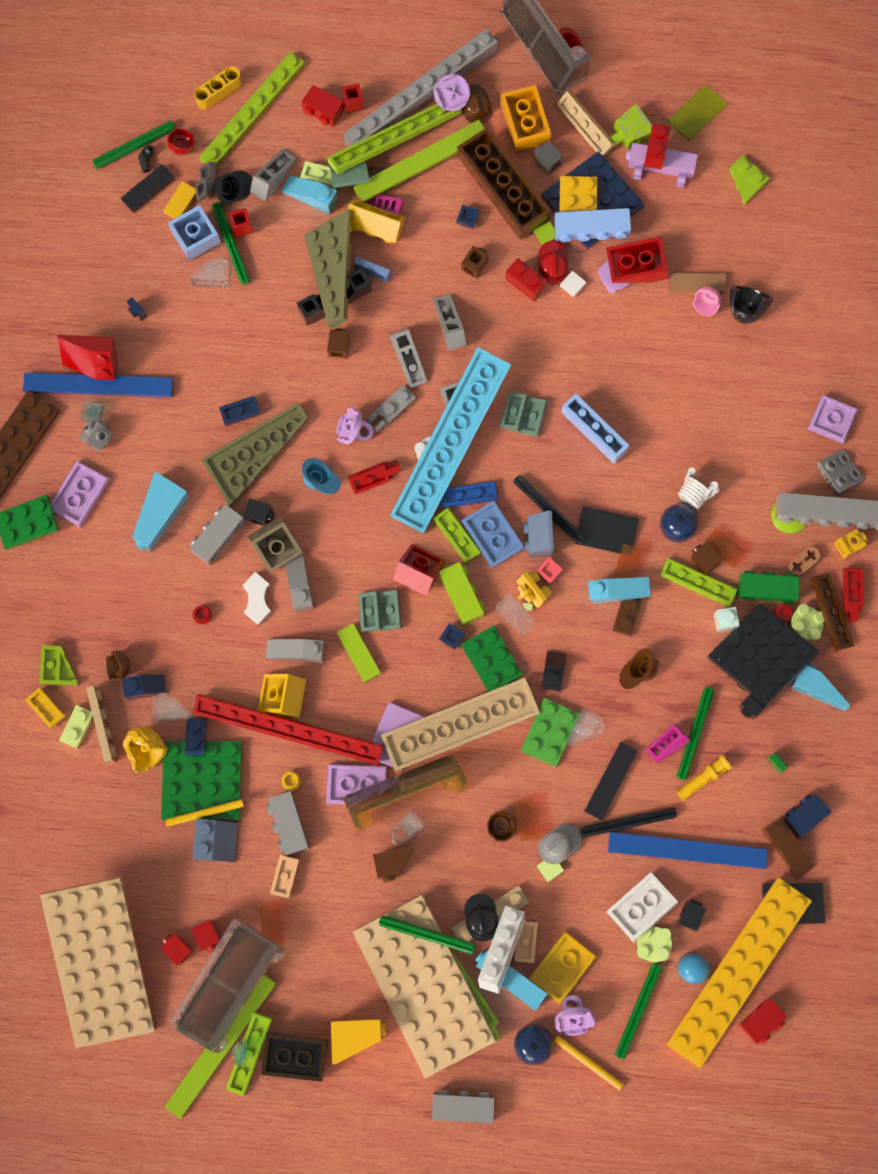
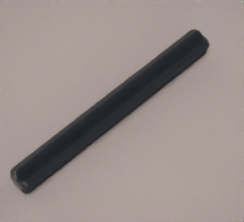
[513,475,586,545]
[580,807,677,838]

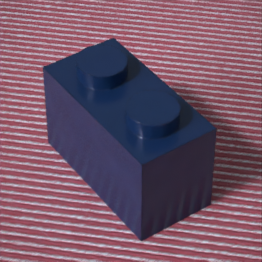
[784,794,831,839]

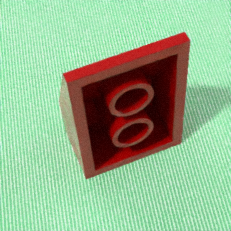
[606,236,669,283]
[57,335,118,380]

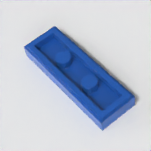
[441,481,498,509]

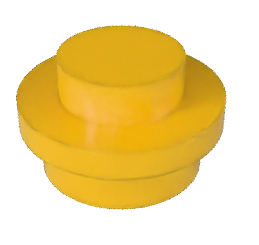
[281,771,301,791]

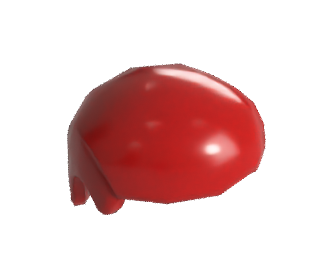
[167,128,195,155]

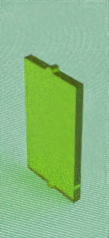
[667,86,726,141]

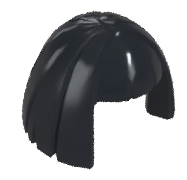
[730,285,774,324]

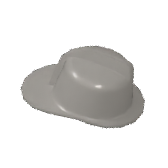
[538,824,582,864]

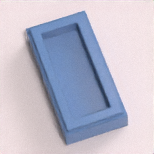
[354,257,391,282]

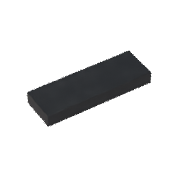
[121,164,175,213]

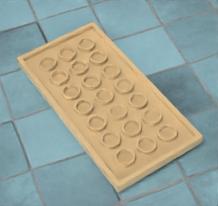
[40,876,155,1048]
[353,895,497,1078]

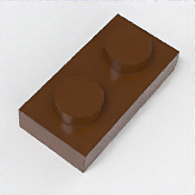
[613,598,642,637]

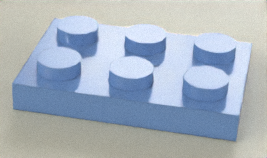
[461,501,524,569]

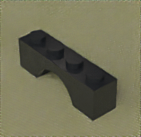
[296,268,372,326]

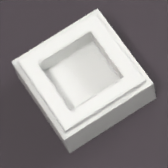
[560,271,586,297]

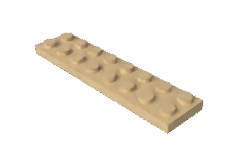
[381,678,540,772]

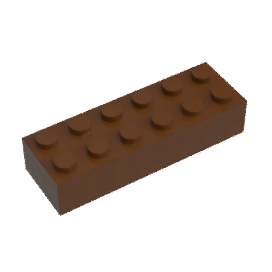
[457,127,551,240]

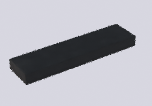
[584,742,638,821]

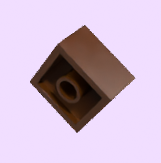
[373,846,414,883]

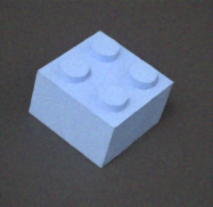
[168,205,221,261]

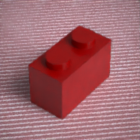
[301,85,345,127]
[644,123,671,170]
[505,258,546,302]
[191,920,225,953]
[738,998,787,1044]

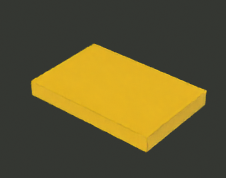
[528,931,597,1004]

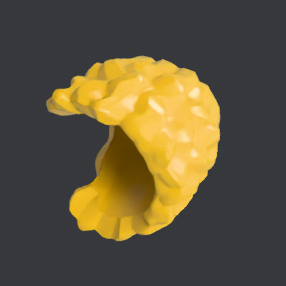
[123,726,168,773]

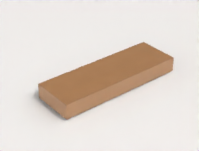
[670,273,726,293]

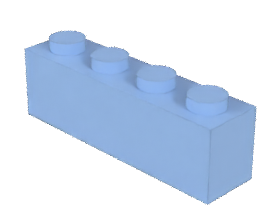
[554,208,631,242]
[561,393,630,464]

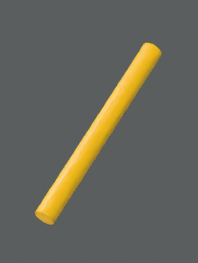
[165,799,244,827]
[553,1035,624,1090]

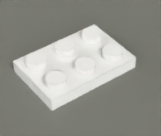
[606,872,678,943]

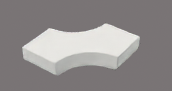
[243,572,271,626]

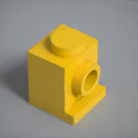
[834,529,867,559]

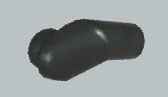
[138,145,155,173]

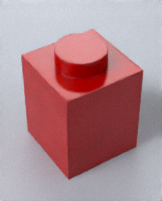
[341,83,364,113]
[228,208,254,238]
[160,934,194,966]

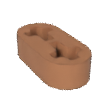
[787,547,820,577]

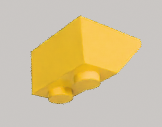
[258,674,306,717]

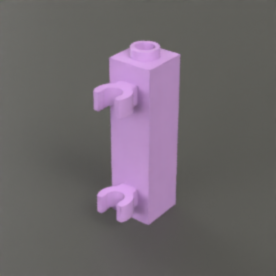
[625,143,698,188]

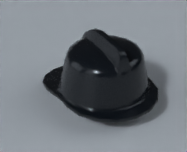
[212,170,252,204]
[464,893,499,942]

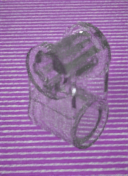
[390,809,427,845]

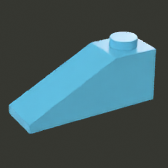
[281,175,338,215]
[588,577,651,604]
[791,664,850,711]

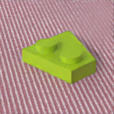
[729,155,770,205]
[39,645,78,686]

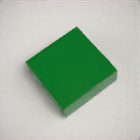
[766,753,788,774]

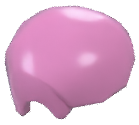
[693,286,722,317]

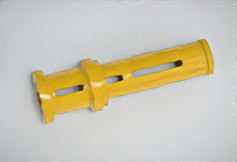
[676,755,732,802]

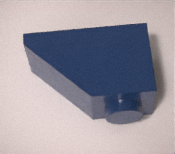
[122,674,167,701]

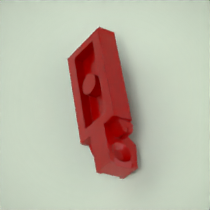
[348,460,401,494]
[843,568,864,622]

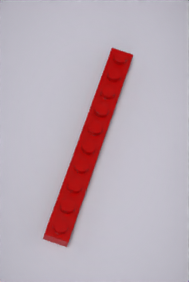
[193,694,384,765]

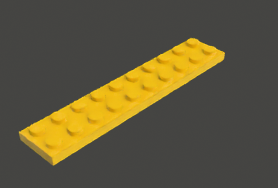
[666,878,811,1068]

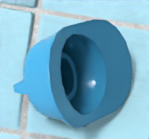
[301,458,341,494]

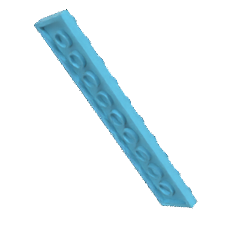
[390,347,511,534]

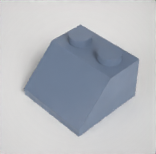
[524,511,554,558]
[192,819,238,863]

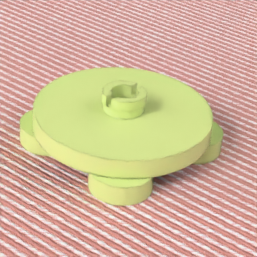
[791,604,825,641]
[637,927,672,962]

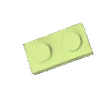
[300,161,336,189]
[59,705,93,749]

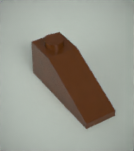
[761,817,814,879]

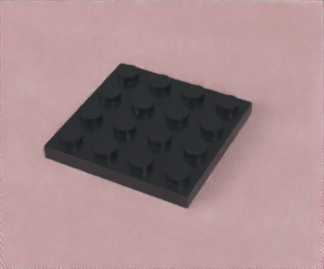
[708,604,819,707]

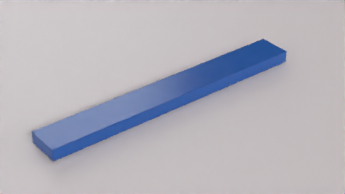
[23,373,174,398]
[607,832,768,869]

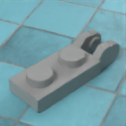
[366,385,416,432]

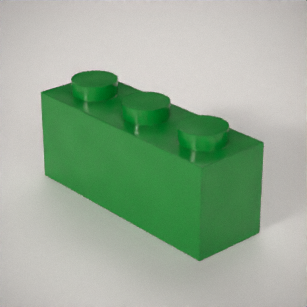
[738,570,799,603]

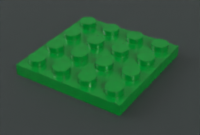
[161,741,242,820]

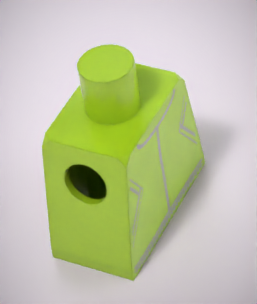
[610,104,652,149]

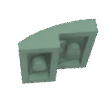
[329,161,370,188]
[500,392,548,437]
[358,590,402,632]

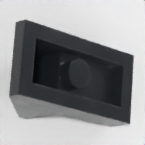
[541,651,566,692]

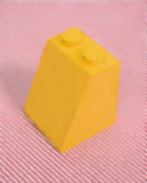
[331,1018,386,1064]

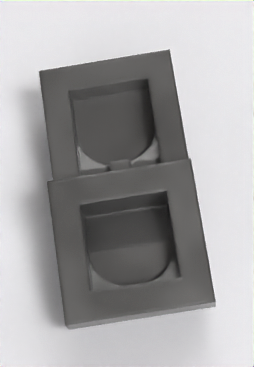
[195,161,216,202]

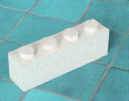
[478,906,526,994]

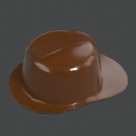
[462,84,492,124]
[619,648,660,689]

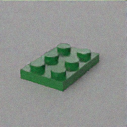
[0,495,59,550]
[461,625,523,692]

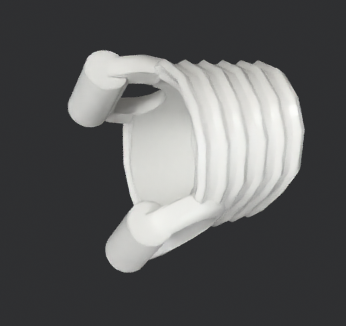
[678,467,720,510]

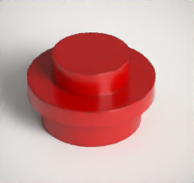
[773,604,793,623]
[193,605,212,624]

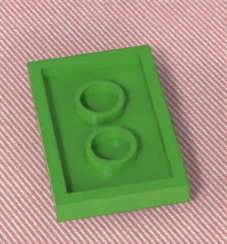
[520,698,580,767]

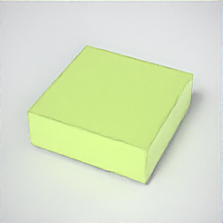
[536,861,564,882]

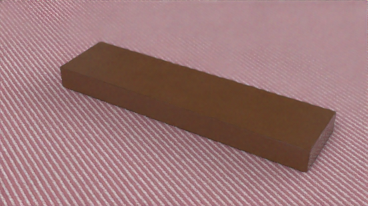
[811,574,854,651]

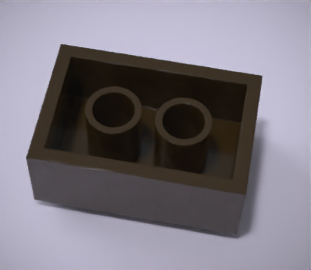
[261,1032,328,1082]

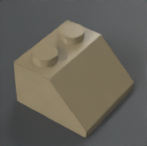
[248,516,303,573]

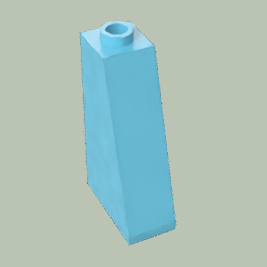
[132,472,190,551]
[475,950,547,1011]

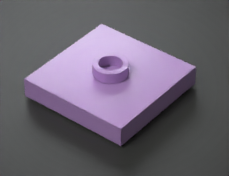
[808,395,858,444]

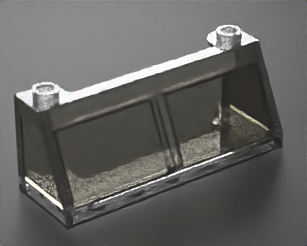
[500,0,591,96]
[168,918,285,1053]

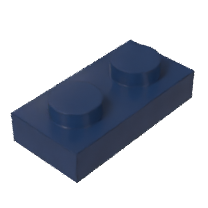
[219,396,261,427]
[185,718,207,756]

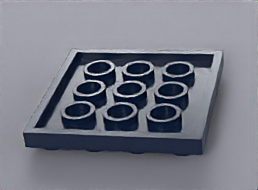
[541,151,645,250]

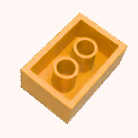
[500,85,551,153]

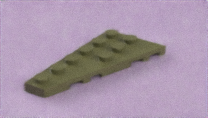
[304,209,353,329]
[201,402,309,507]

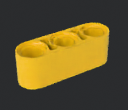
[194,66,242,110]

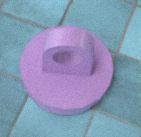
[433,74,470,111]
[336,407,373,445]
[555,995,596,1036]

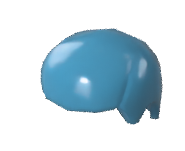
[677,952,710,984]

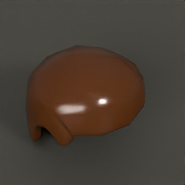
[106,650,131,681]
[487,811,517,842]

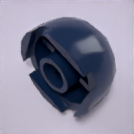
[659,504,698,543]
[514,1024,554,1066]

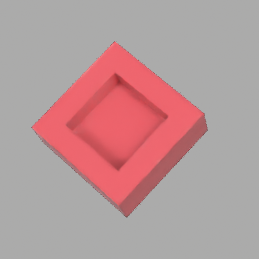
[536,557,563,584]

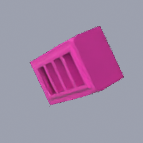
[366,195,403,215]
[646,723,690,763]

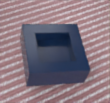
[456,204,480,229]
[126,297,147,321]
[439,623,466,650]

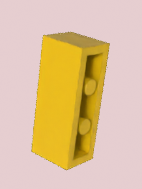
[347,199,405,243]

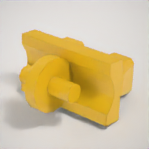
[516,571,551,608]

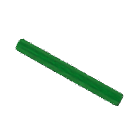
[92,120,176,169]
[212,202,250,286]
[676,687,714,781]
[379,915,475,954]
[615,963,662,1059]

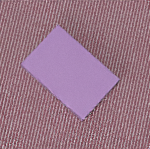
[51,461,110,528]
[372,702,424,772]
[326,764,387,806]

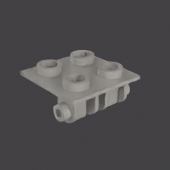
[817,449,865,496]

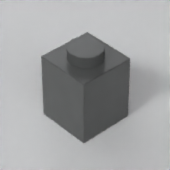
[534,141,563,175]

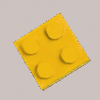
[559,176,597,212]

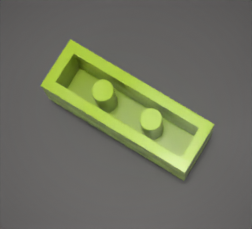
[439,562,486,626]

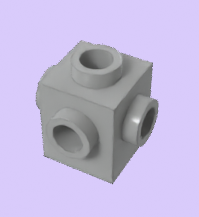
[79,420,113,451]

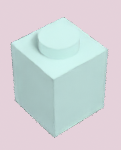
[714,607,739,633]

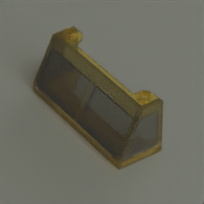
[342,754,469,834]

